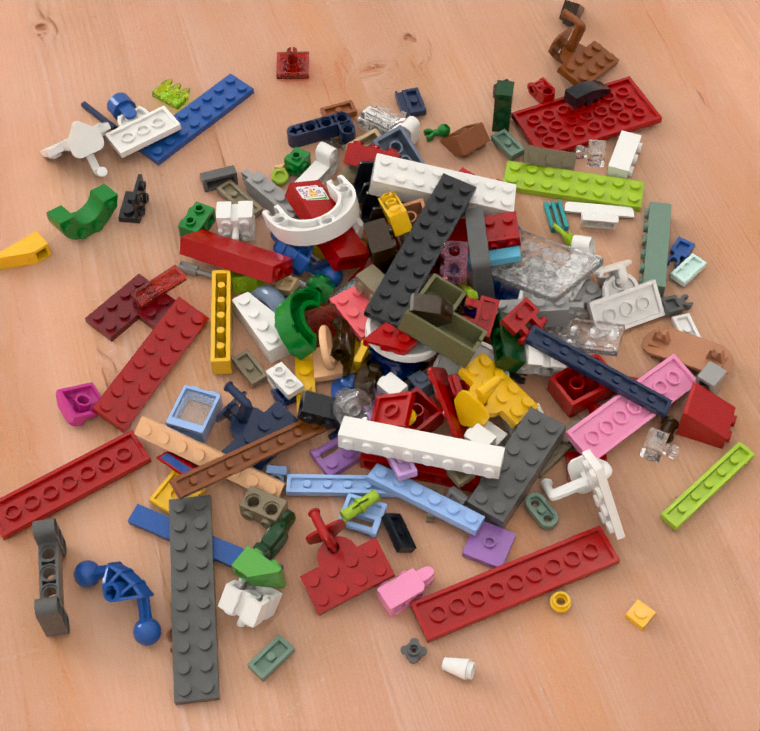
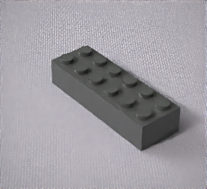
[467,407,566,529]

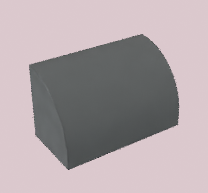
[200,165,238,192]

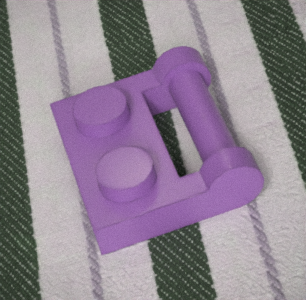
[309,434,361,475]

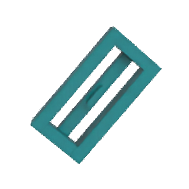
[543,200,569,233]

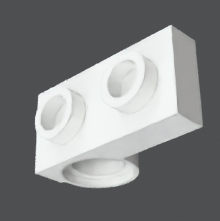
[266,362,305,400]

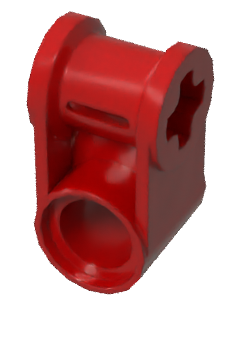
[527,77,555,104]

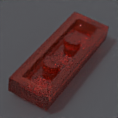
[130,265,187,309]

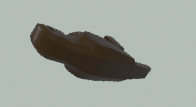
[330,317,355,379]
[354,351,383,405]

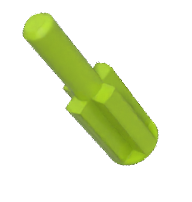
[552,223,573,248]

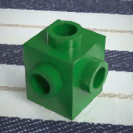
[284,147,311,177]
[305,273,336,304]

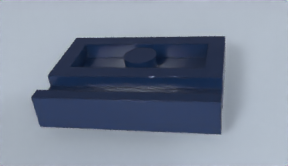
[395,87,426,119]

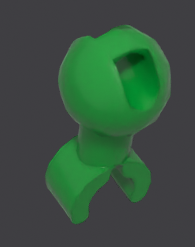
[423,124,450,142]

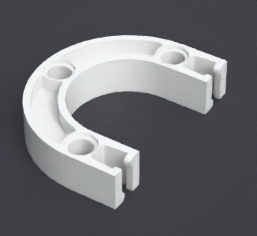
[262,174,360,246]

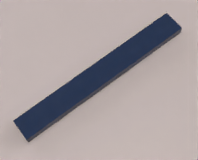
[524,325,673,419]

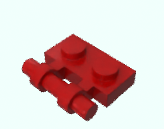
[500,297,548,346]

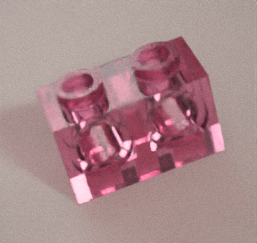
[440,241,469,284]

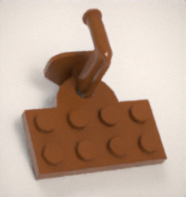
[548,9,619,85]

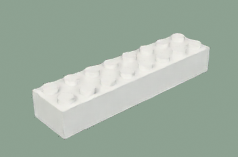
[368,153,516,216]

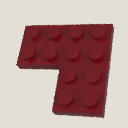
[85,274,176,342]

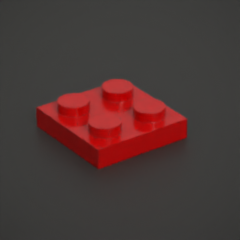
[371,391,415,428]

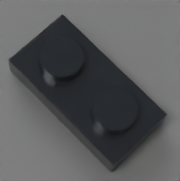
[381,513,417,553]

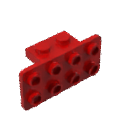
[427,367,470,440]

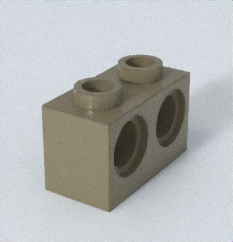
[239,486,288,529]

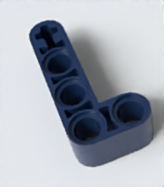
[287,112,356,148]

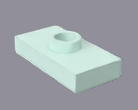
[669,253,707,287]

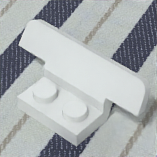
[564,202,634,230]

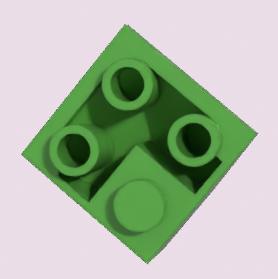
[231,545,286,589]

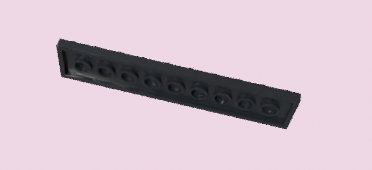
[364,173,477,328]

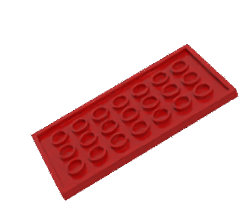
[511,76,662,152]

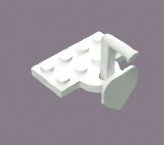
[40,121,111,177]
[586,255,665,339]
[541,449,625,540]

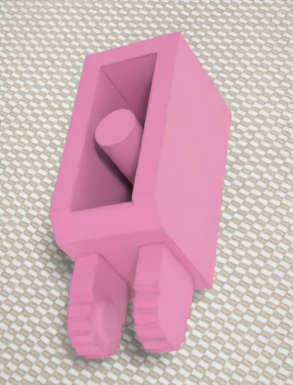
[377,566,434,618]

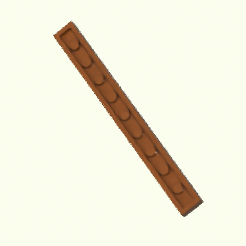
[169,420,333,500]

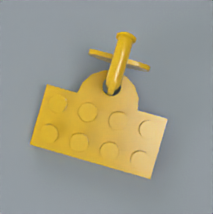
[454,352,539,429]

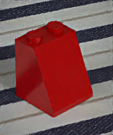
[676,382,737,449]

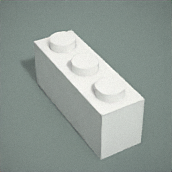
[606,131,643,179]

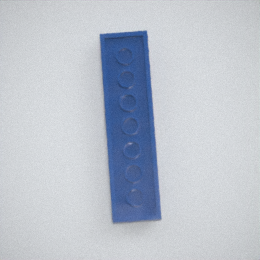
[138,73,254,166]

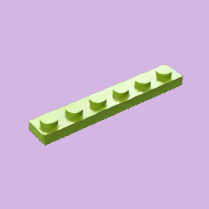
[660,441,755,531]

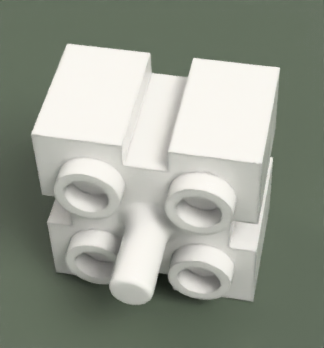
[216,201,256,241]
[516,344,566,377]
[218,578,283,628]

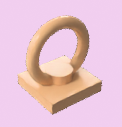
[313,325,353,383]

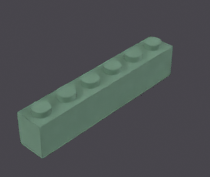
[638,201,672,298]

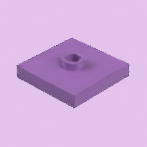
[462,521,516,568]

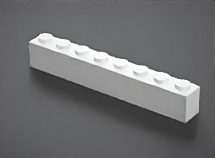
[338,416,505,479]

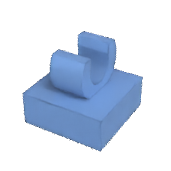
[266,465,290,482]

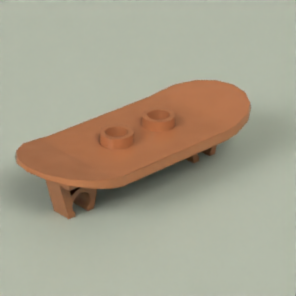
[642,327,734,374]

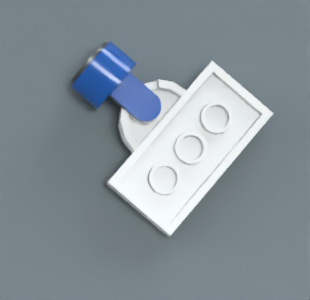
[105,92,182,158]

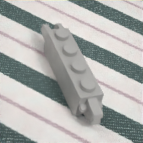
[241,169,300,220]
[496,296,584,328]

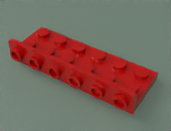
[438,211,521,260]

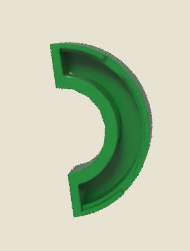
[46,184,118,240]
[274,288,321,360]

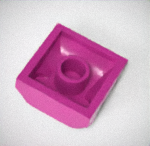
[56,382,101,427]

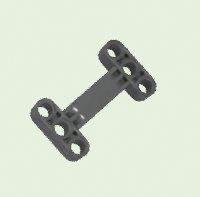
[32,518,70,637]

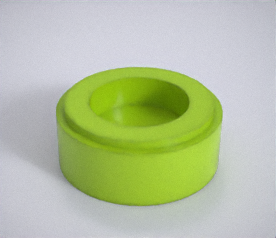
[271,168,289,186]

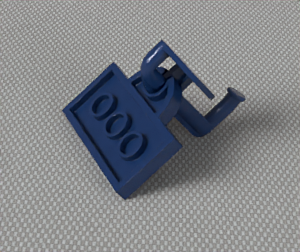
[215,381,299,471]

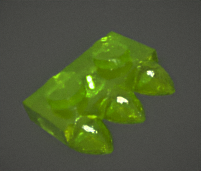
[152,79,190,110]

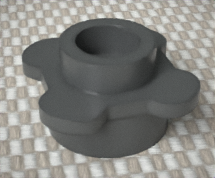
[401,638,427,664]

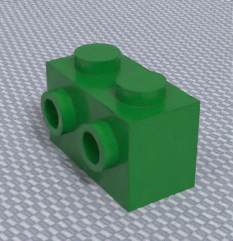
[178,201,216,237]

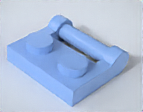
[338,493,387,538]

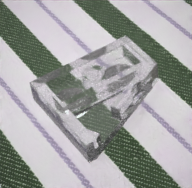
[360,105,407,131]

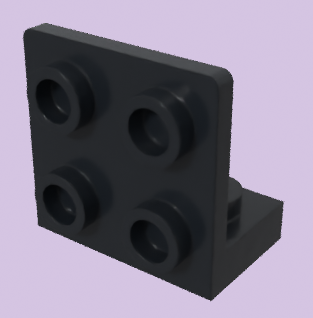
[118,174,149,224]

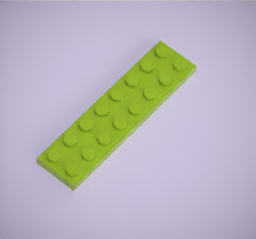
[503,161,645,212]

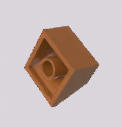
[440,122,490,158]

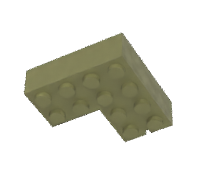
[397,273,488,369]

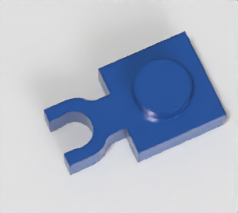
[667,237,695,269]

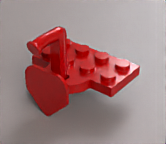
[300,508,395,616]

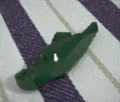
[253,509,296,560]

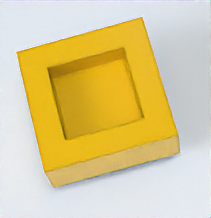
[625,600,656,631]

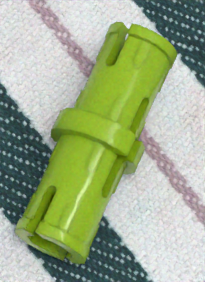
[339,489,380,523]

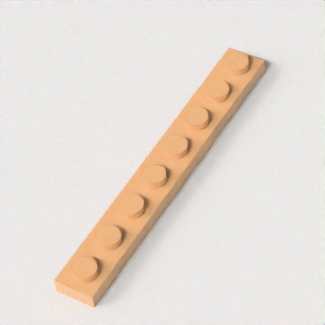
[134,415,286,498]

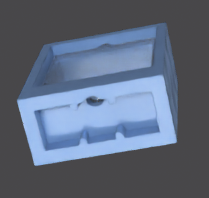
[166,385,223,443]

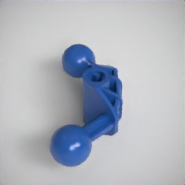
[270,231,343,287]
[74,560,161,646]

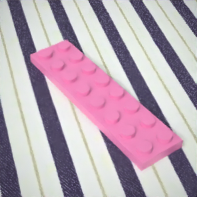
[564,354,696,459]

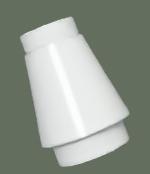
[442,657,476,681]

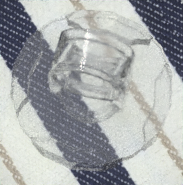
[332,388,373,424]

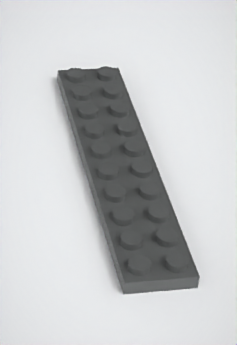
[169,495,220,705]

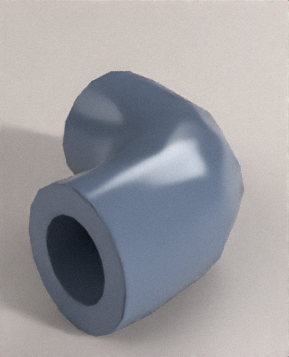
[251,285,285,313]

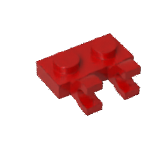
[462,295,500,338]

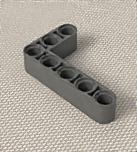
[465,206,495,300]

